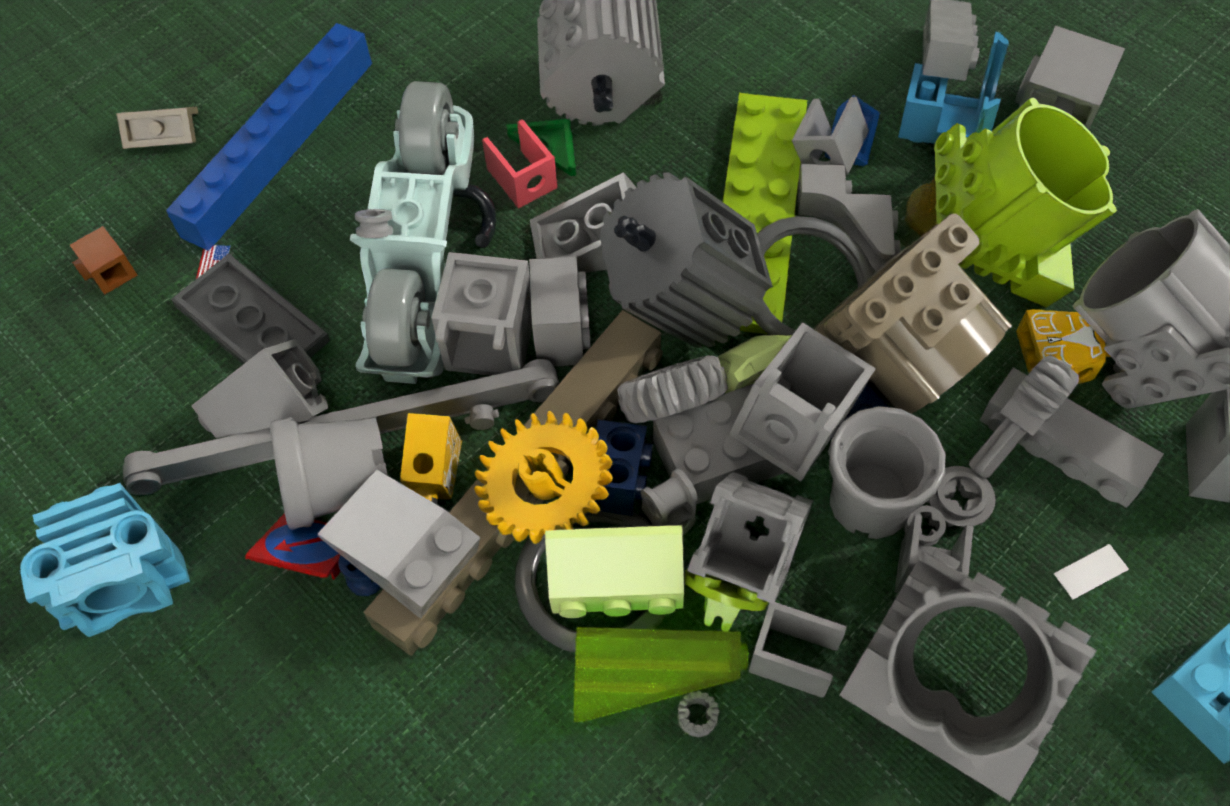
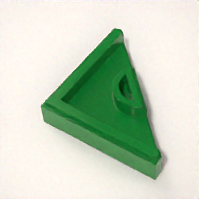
[506,119,576,176]

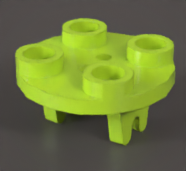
[684,567,768,632]

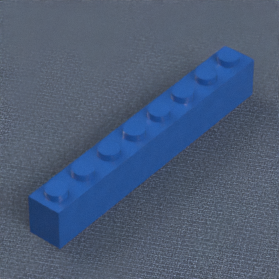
[166,23,372,251]

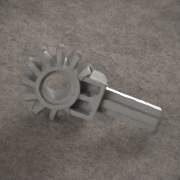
[969,355,1079,479]

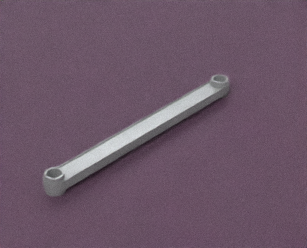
[123,359,560,495]

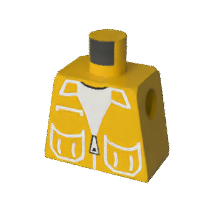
[1016,309,1111,384]
[400,413,462,505]

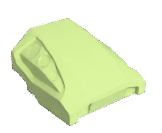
[718,335,792,393]

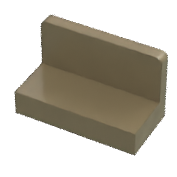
[116,107,198,149]

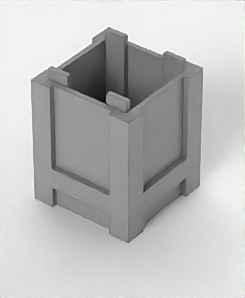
[687,472,813,604]

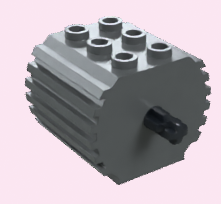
[600,173,773,348]

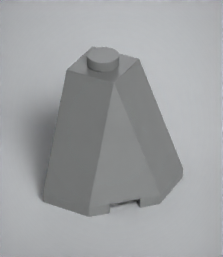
[191,339,328,438]

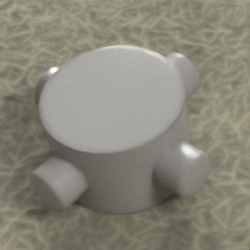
[465,404,499,430]

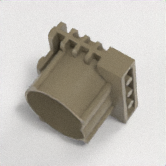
[813,214,1012,414]

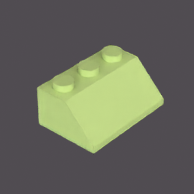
[545,525,684,618]

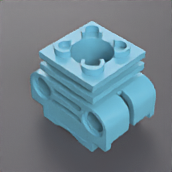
[20,483,190,637]

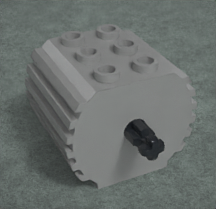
[537,0,665,126]

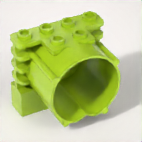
[934,98,1117,308]

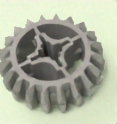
[617,355,728,423]

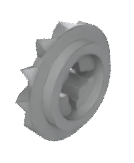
[927,466,995,528]

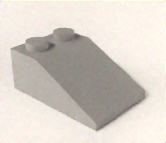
[530,172,636,273]
[317,469,480,619]

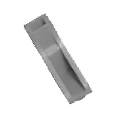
[797,164,901,273]

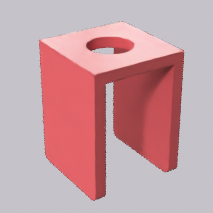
[482,119,557,208]

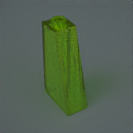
[573,627,748,722]

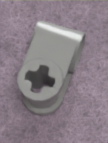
[641,469,698,536]

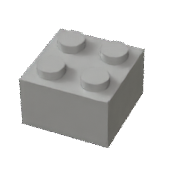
[529,256,590,366]

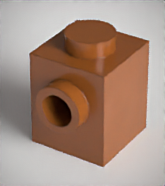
[70,226,137,295]

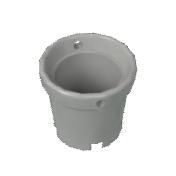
[828,406,945,539]
[270,417,387,530]

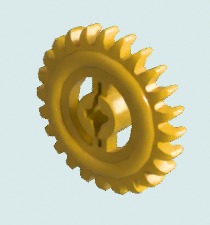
[474,411,613,544]

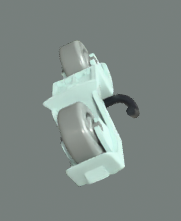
[350,81,496,384]

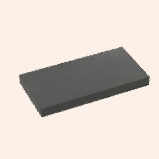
[171,253,330,364]

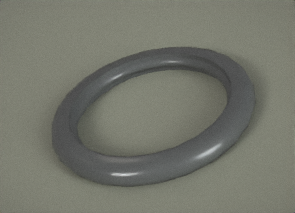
[752,216,874,335]
[515,511,666,655]

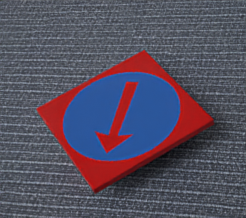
[245,513,341,580]

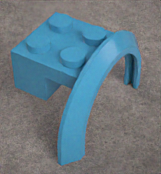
[898,32,1009,144]

